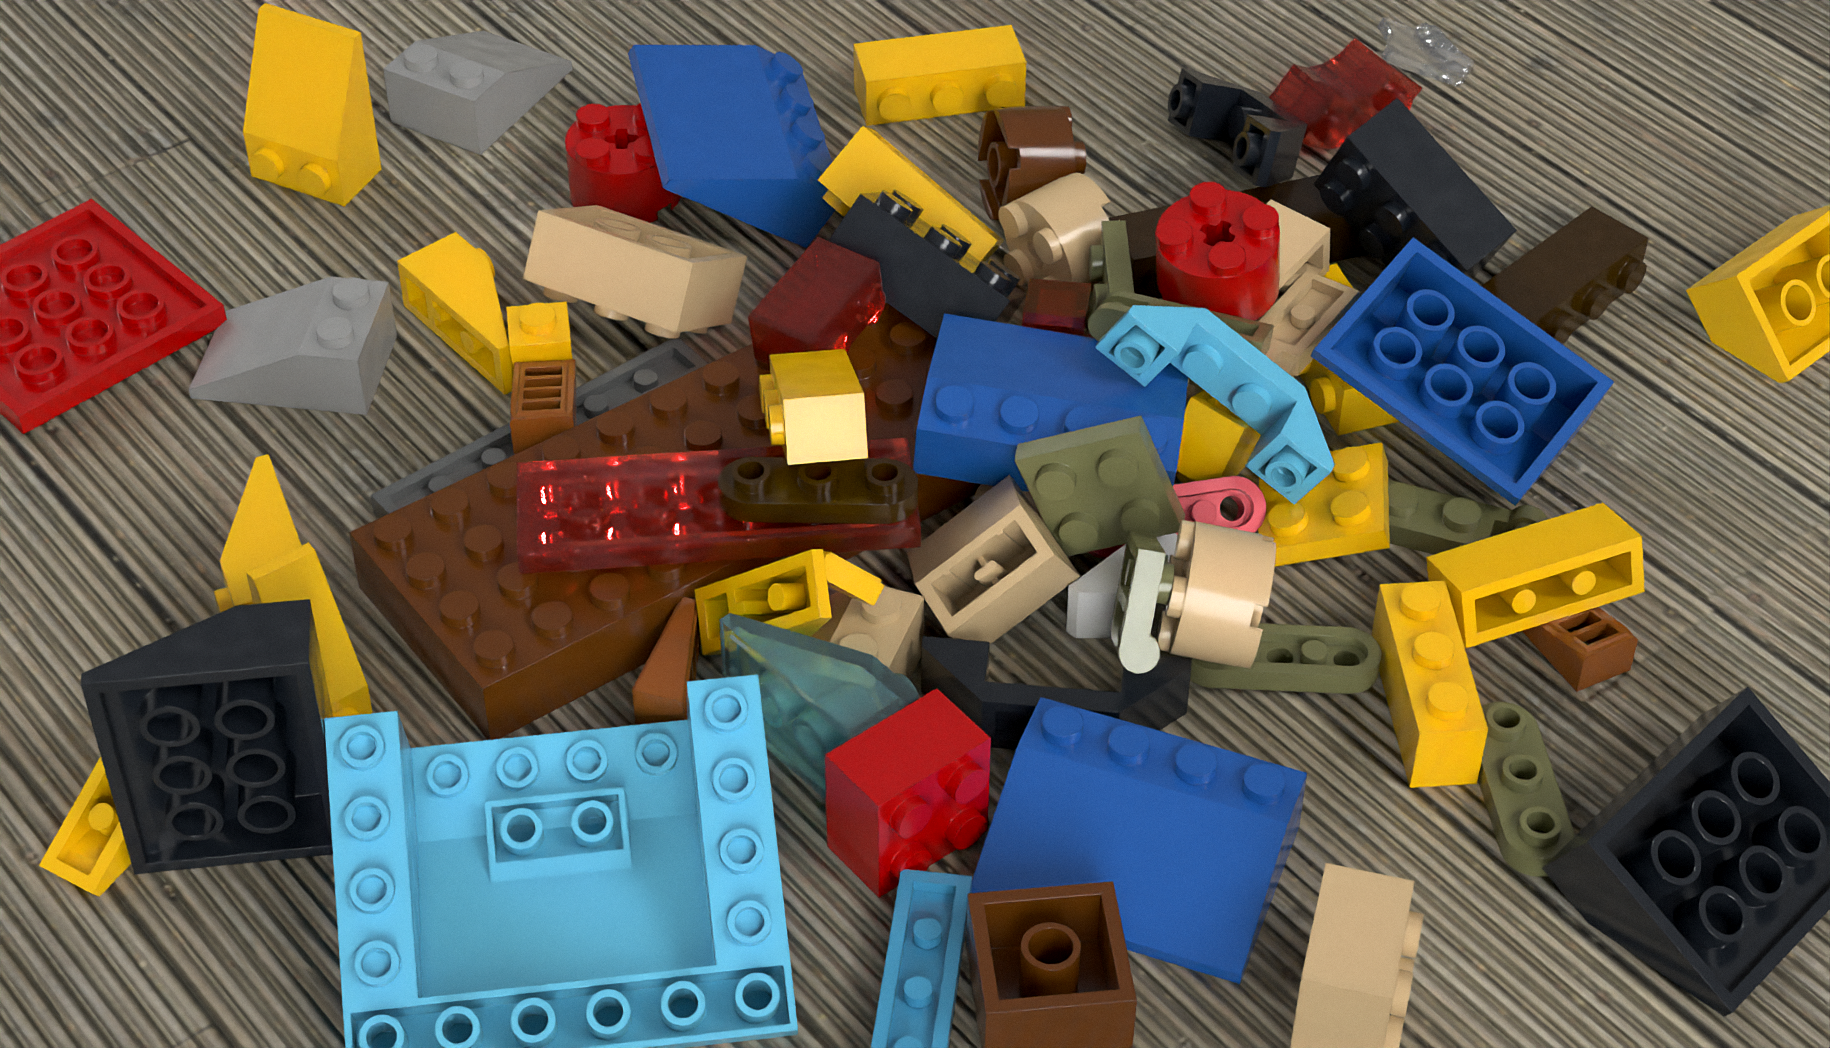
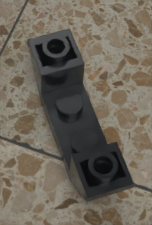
[1168,68,1308,188]
[921,636,1192,750]

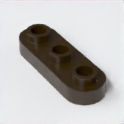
[718,457,918,524]

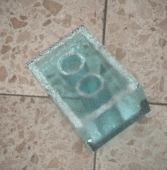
[719,613,919,800]

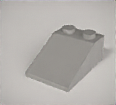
[383,31,572,155]
[189,276,397,415]

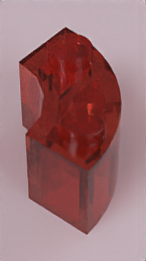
[1269,38,1423,149]

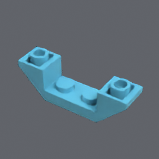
[1095,305,1335,505]

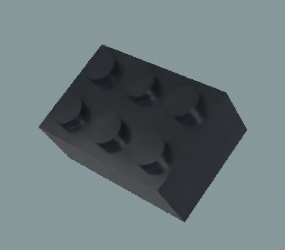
[1313,98,1517,279]
[820,189,1027,339]

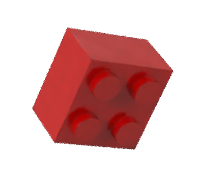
[825,688,991,898]

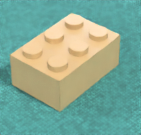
[523,205,747,339]

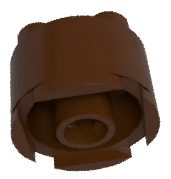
[978,105,1086,220]

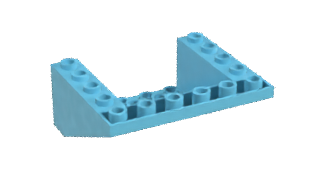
[324,674,798,1048]

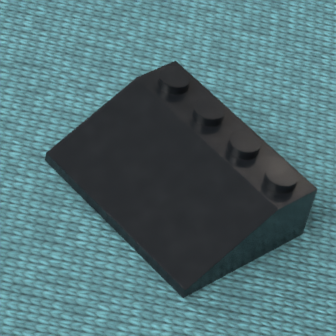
[81,599,333,875]
[1542,687,1830,1017]

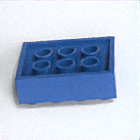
[628,45,835,248]
[1310,237,1614,506]
[913,313,1188,492]
[972,697,1307,984]

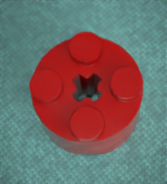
[565,103,681,223]
[1155,182,1280,321]

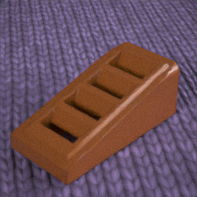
[510,359,576,454]
[632,597,700,725]
[1522,607,1638,692]

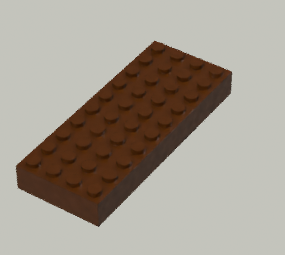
[349,289,981,740]

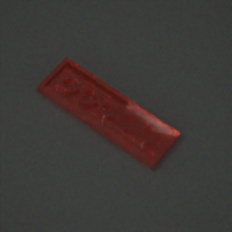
[517,437,921,574]

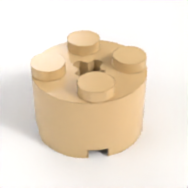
[998,172,1120,311]
[1156,520,1276,669]

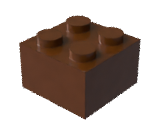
[966,881,1137,1048]

